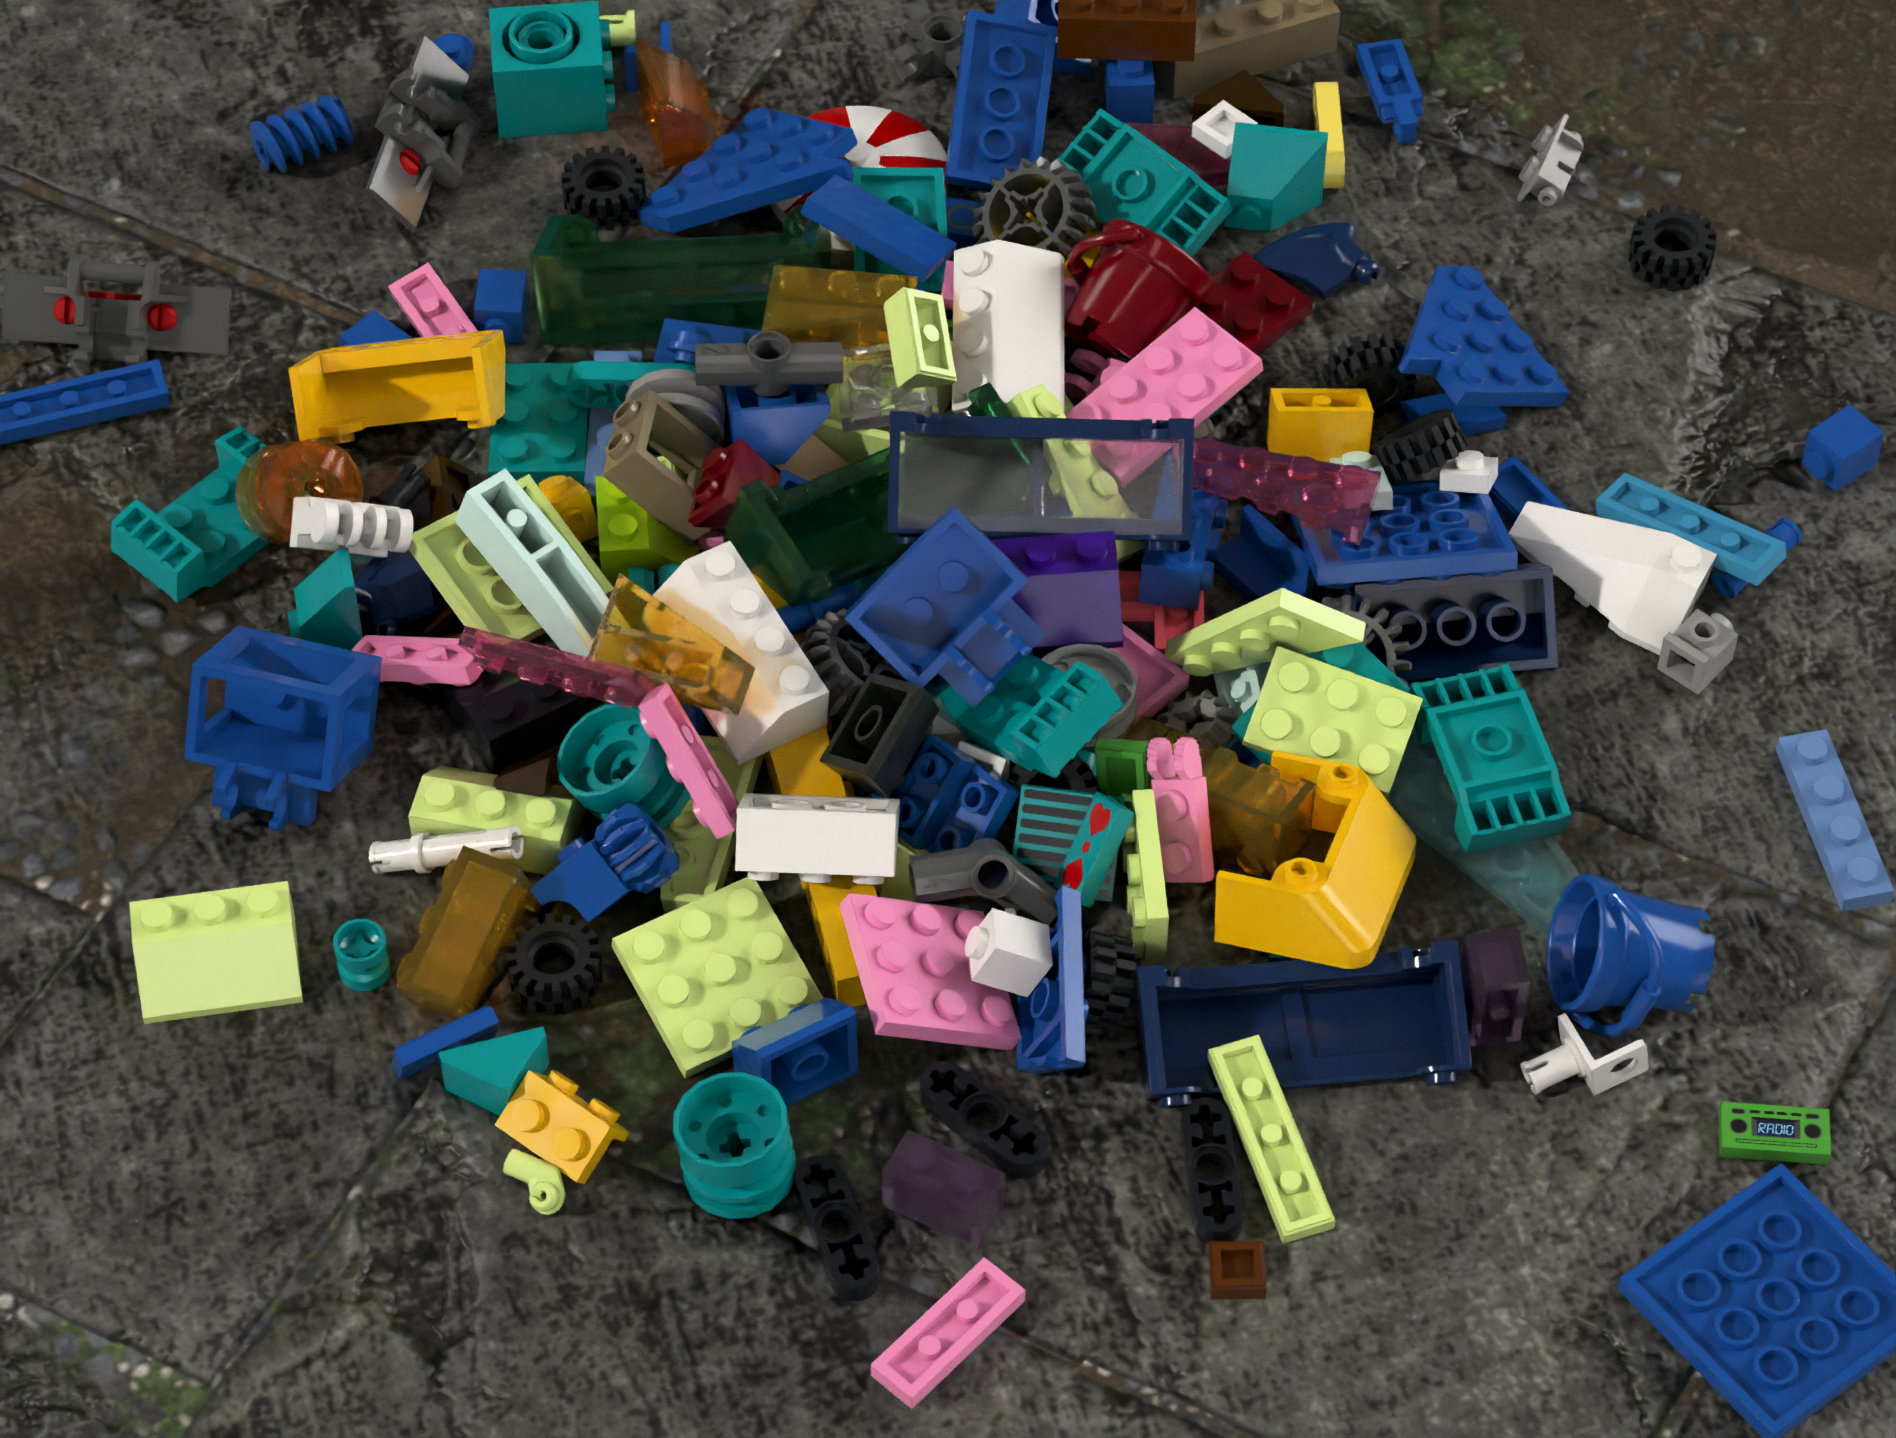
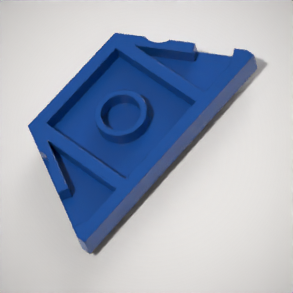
[1016,886,1089,1075]

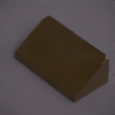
[493,744,561,797]

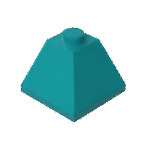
[1224,122,1328,232]

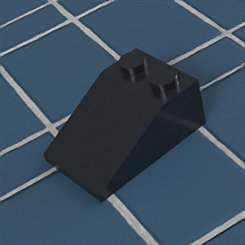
[427,643,581,775]

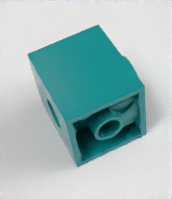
[489,1,616,138]

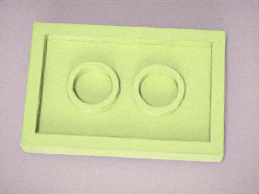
[1242,646,1423,797]
[1120,789,1169,966]

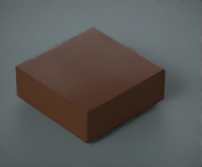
[1208,1241,1267,1299]

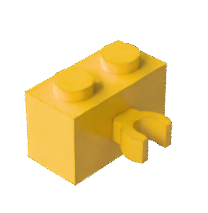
[1265,388,1374,466]

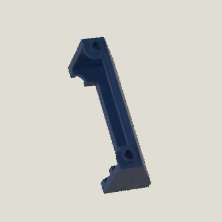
[1130,940,1472,1109]

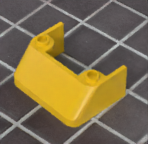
[288,330,505,446]
[1214,750,1416,969]

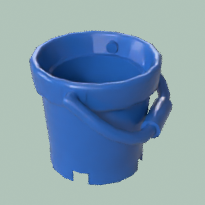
[1546,873,1715,1038]

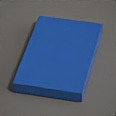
[800,174,958,283]

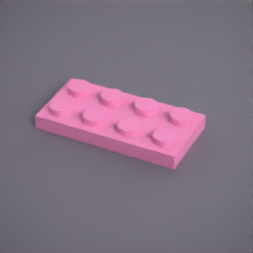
[1065,307,1264,488]

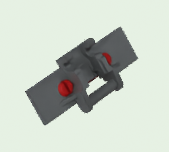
[365,36,481,231]
[2,255,232,366]

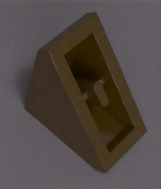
[1191,70,1285,135]

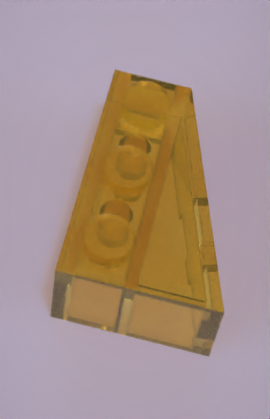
[761,265,918,360]
[584,573,756,716]
[396,845,540,1021]

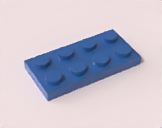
[944,9,1058,191]

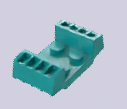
[1056,108,1232,257]
[111,426,316,603]
[923,654,1124,778]
[1410,664,1571,854]

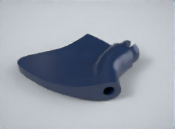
[1252,222,1380,299]
[354,527,439,636]

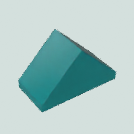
[438,1026,549,1116]

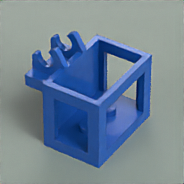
[844,504,1047,708]
[184,625,382,831]

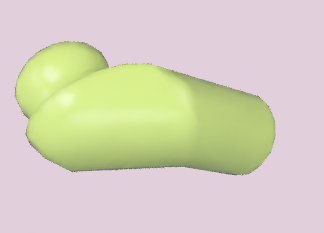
[503,1149,566,1215]

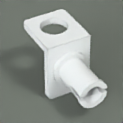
[1520,1013,1649,1096]

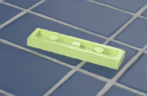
[1207,1035,1336,1244]

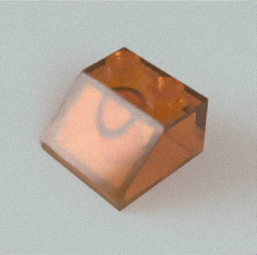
[634,40,722,169]

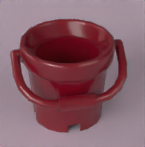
[1064,218,1213,363]

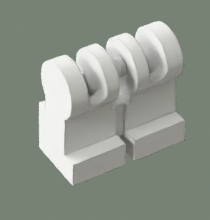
[289,496,413,558]

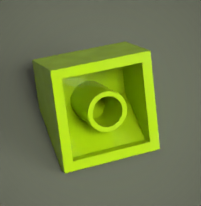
[595,476,699,589]

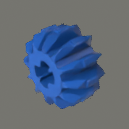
[594,803,680,894]

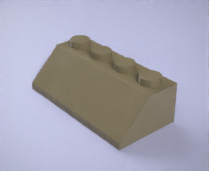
[1152,0,1341,99]

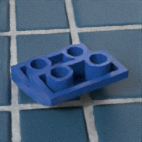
[894,734,1021,853]

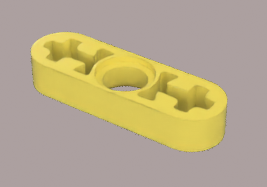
[1313,82,1345,189]

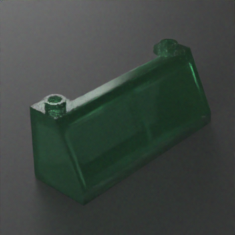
[530,204,832,345]
[723,382,1053,608]

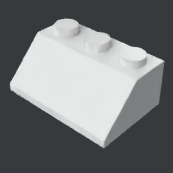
[735,793,900,885]

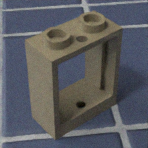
[602,389,721,545]

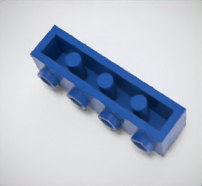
[1138,443,1234,610]

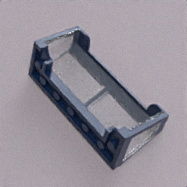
[887,411,1194,551]

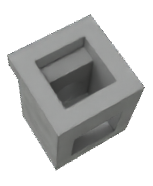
[1657,609,1738,694]

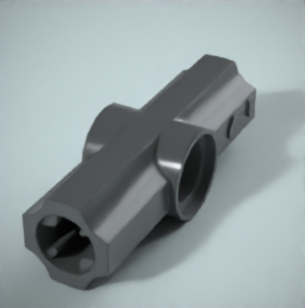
[695,331,843,397]

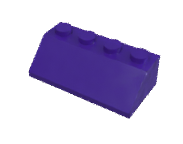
[991,531,1123,654]

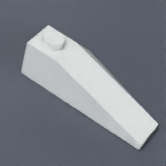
[1509,501,1717,655]

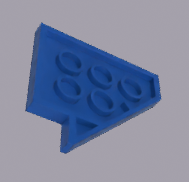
[636,107,858,233]
[1398,265,1570,407]

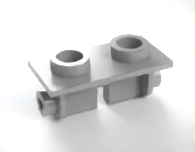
[1516,114,1584,206]

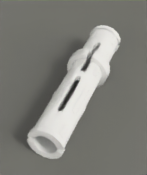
[369,825,524,875]

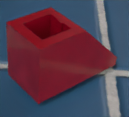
[688,438,781,529]

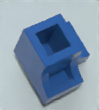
[529,837,633,923]

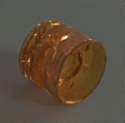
[235,438,364,545]

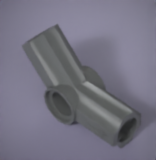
[908,838,1058,925]

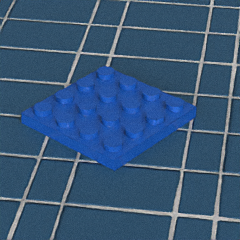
[1286,479,1518,589]
[1617,1163,1896,1438]

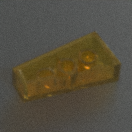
[1123,716,1316,881]

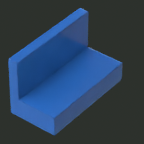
[1210,504,1314,602]

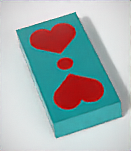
[1053,792,1134,908]

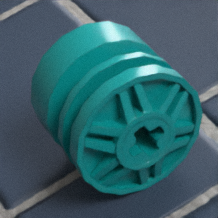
[556,702,691,829]
[673,1072,796,1219]

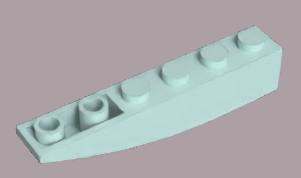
[454,468,662,708]

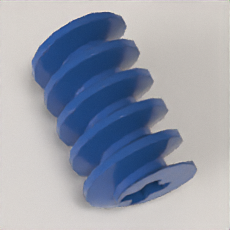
[249,94,354,173]

